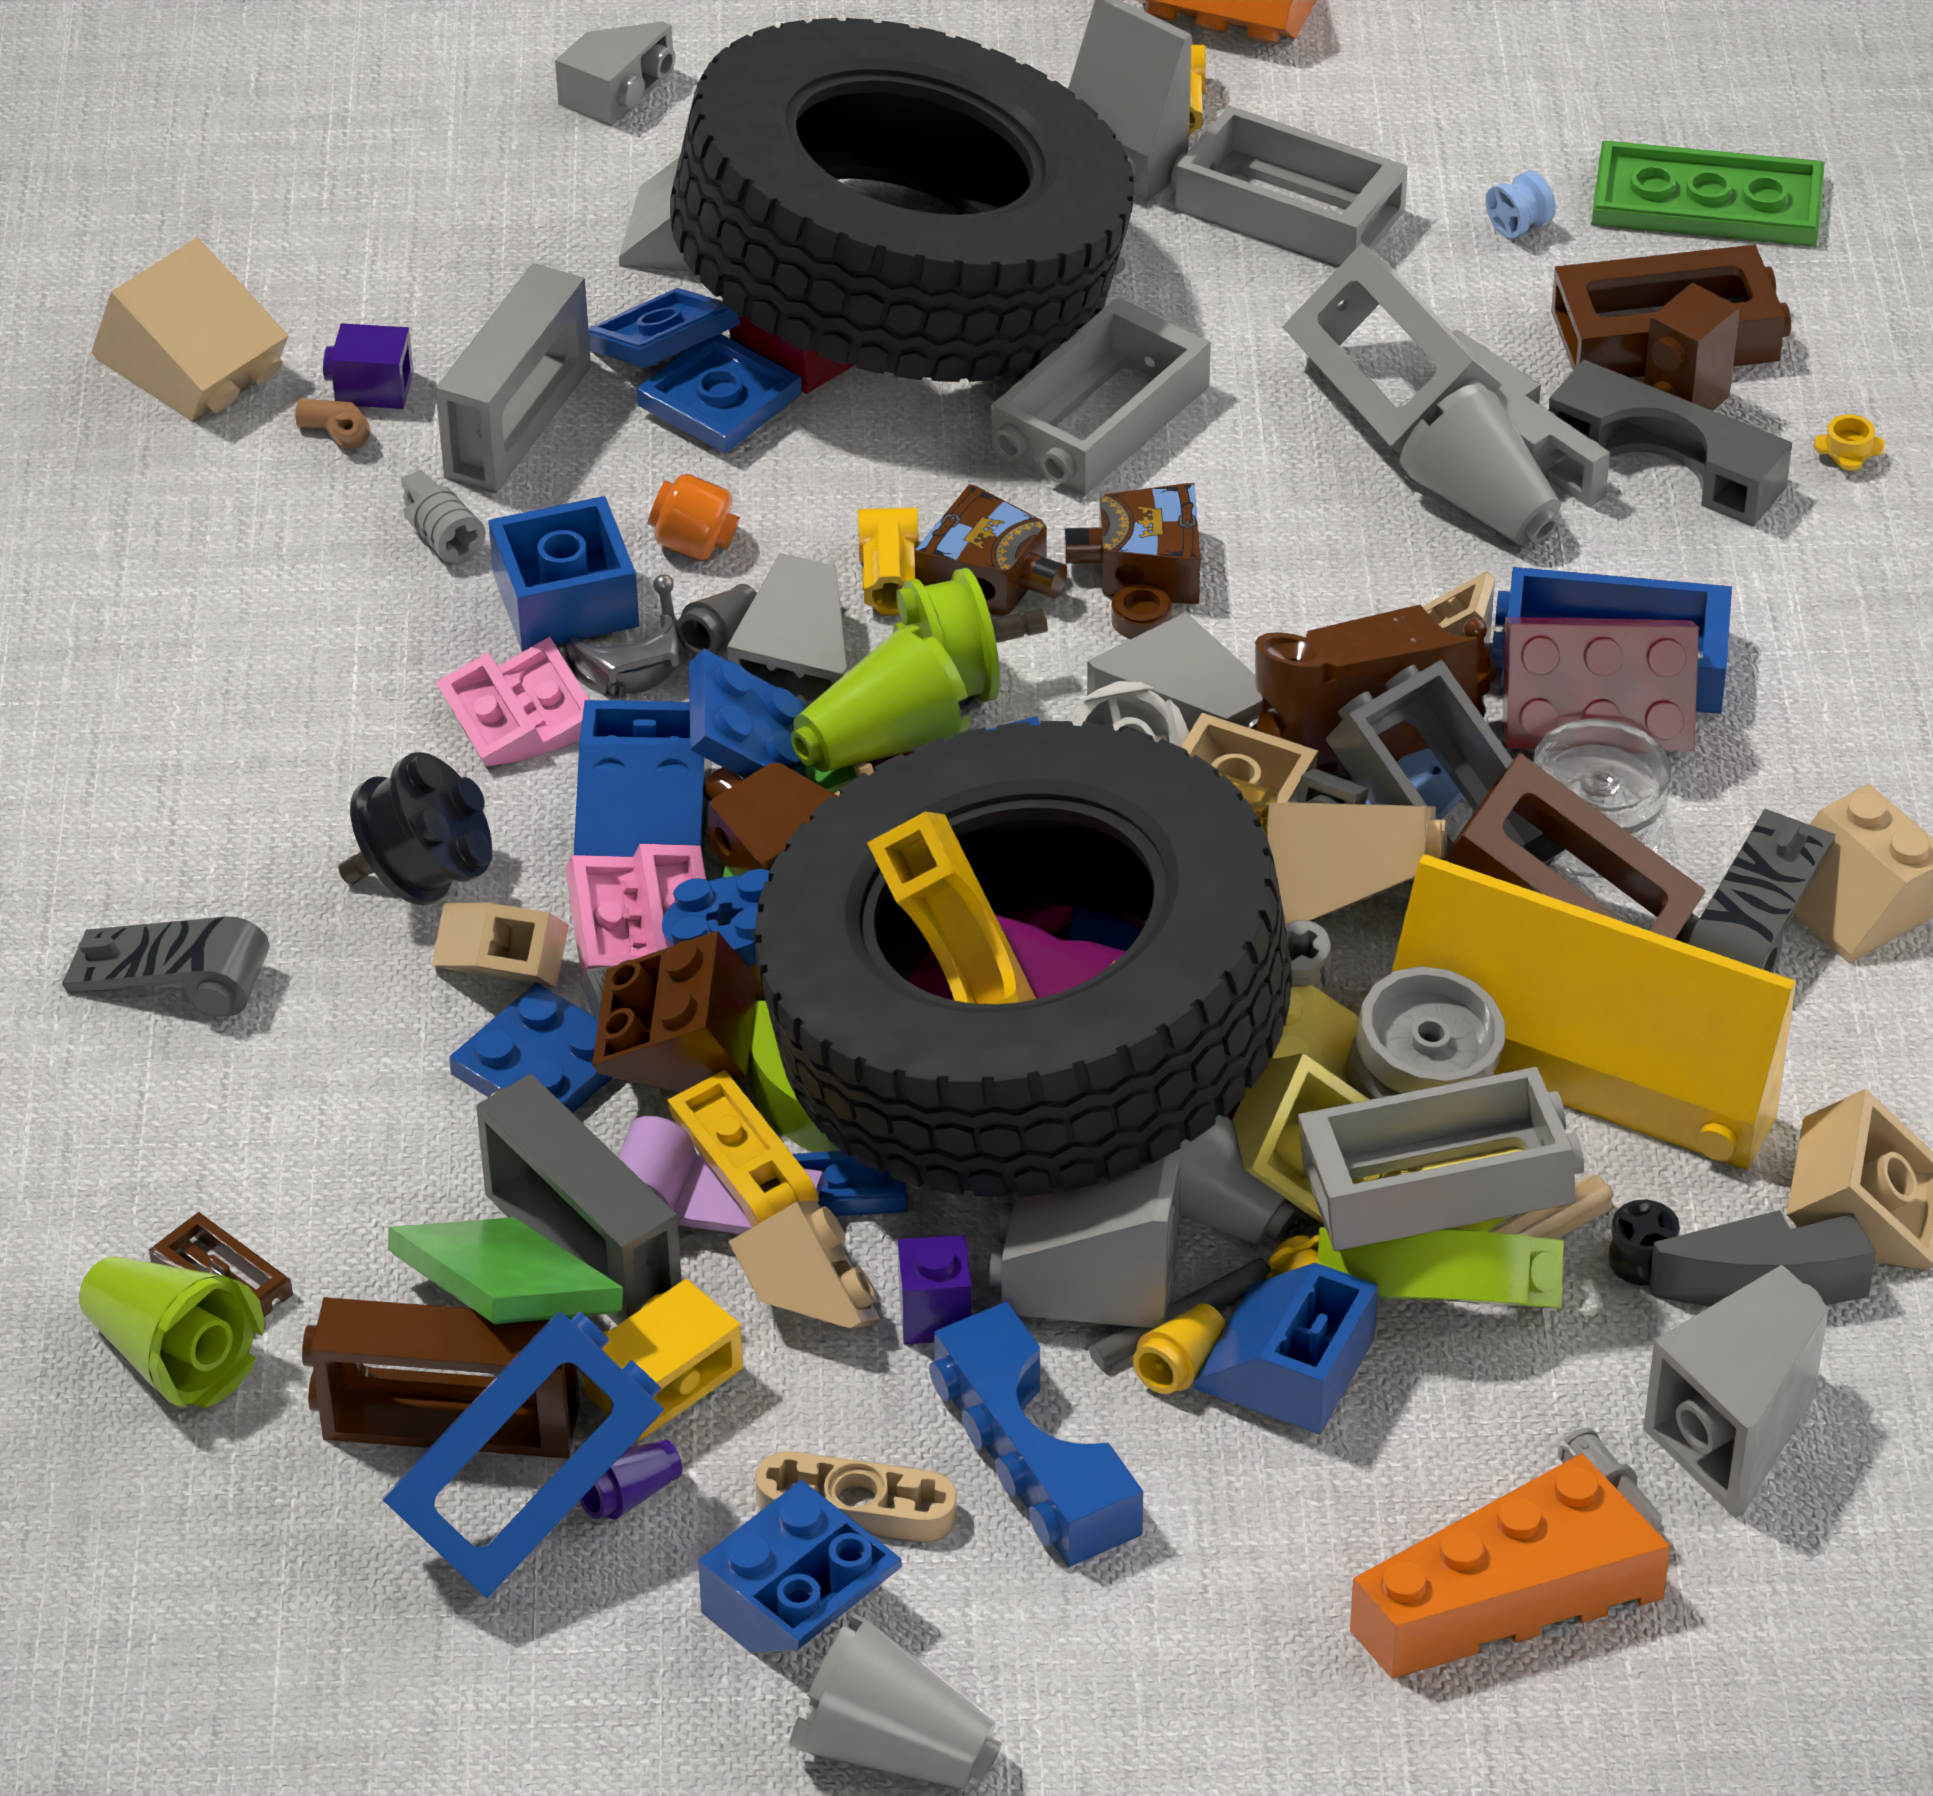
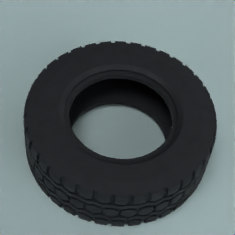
[670,18,1134,382]
[755,721,1292,1197]

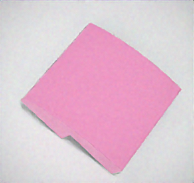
[436,637,589,766]
[565,844,706,978]

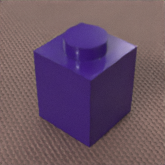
[323,323,414,409]
[898,1235,971,1344]

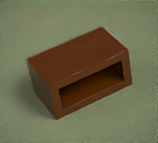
[1644,283,1740,411]

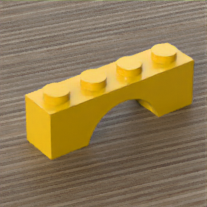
[867,811,1036,1004]

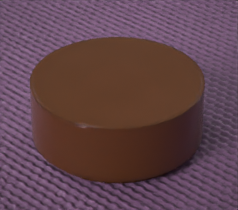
[1111,584,1172,639]

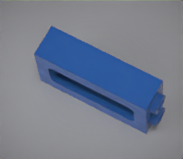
[1491,567,1732,714]
[381,1311,665,1598]

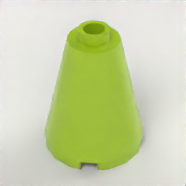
[791,625,970,772]
[79,1256,265,1408]

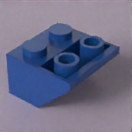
[1194,1263,1378,1435]
[698,1479,902,1653]

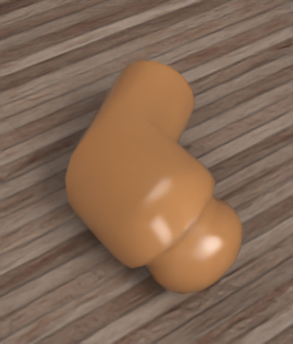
[296,398,370,449]

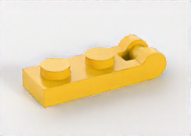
[667,1070,819,1227]

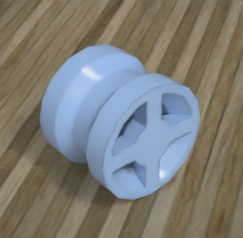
[1485,170,1556,239]

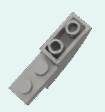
[1453,329,1610,507]

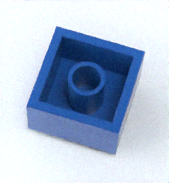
[488,496,640,652]

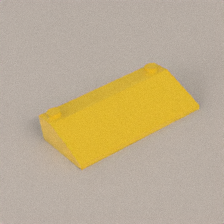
[1391,854,1796,1170]

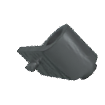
[1679,809,1836,973]
[62,916,270,1017]

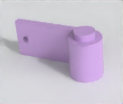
[618,1116,825,1234]

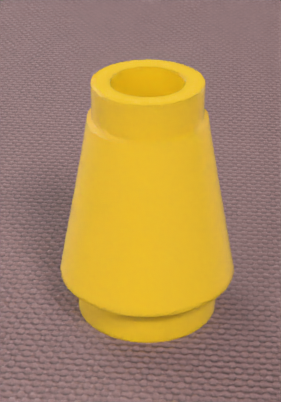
[1133,1303,1226,1394]

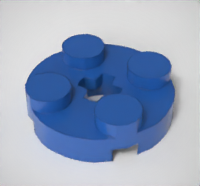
[662,869,769,968]

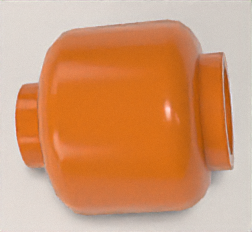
[647,473,740,561]

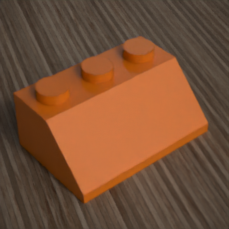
[1136,0,1317,44]

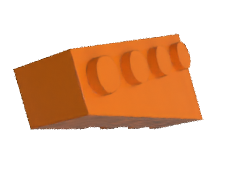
[1350,1453,1671,1679]

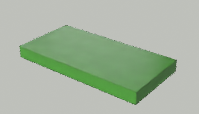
[1591,140,1825,246]
[388,1217,623,1324]

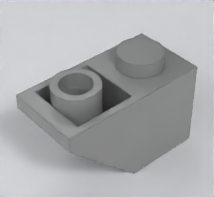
[555,21,676,125]

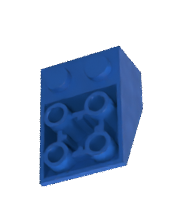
[574,700,712,857]

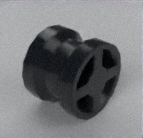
[1608,1199,1680,1286]

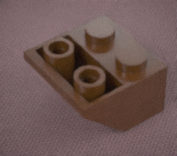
[592,930,758,1093]

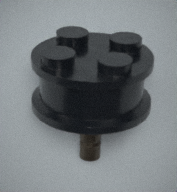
[338,752,493,906]

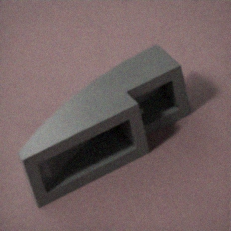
[1649,1210,1876,1306]

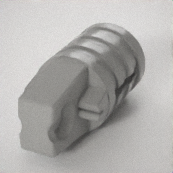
[401,470,486,563]
[1285,920,1334,997]

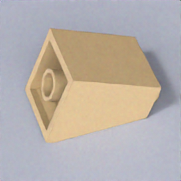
[91,237,289,421]
[1268,802,1447,924]

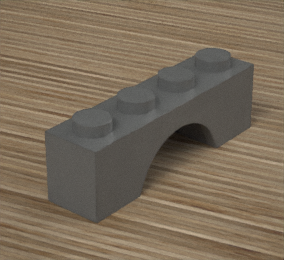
[1548,360,1792,527]

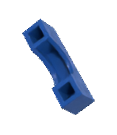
[929,1301,1144,1567]

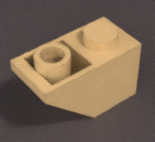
[431,902,569,988]
[729,1200,880,1329]

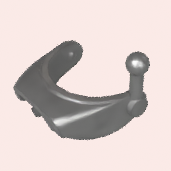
[564,574,679,696]

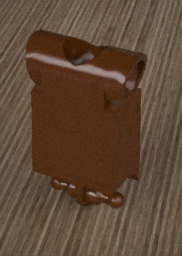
[1255,604,1496,775]

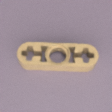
[755,1451,957,1542]

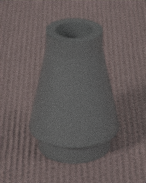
[676,584,757,656]

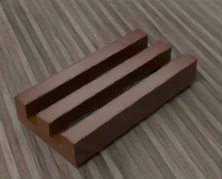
[149,1212,293,1317]

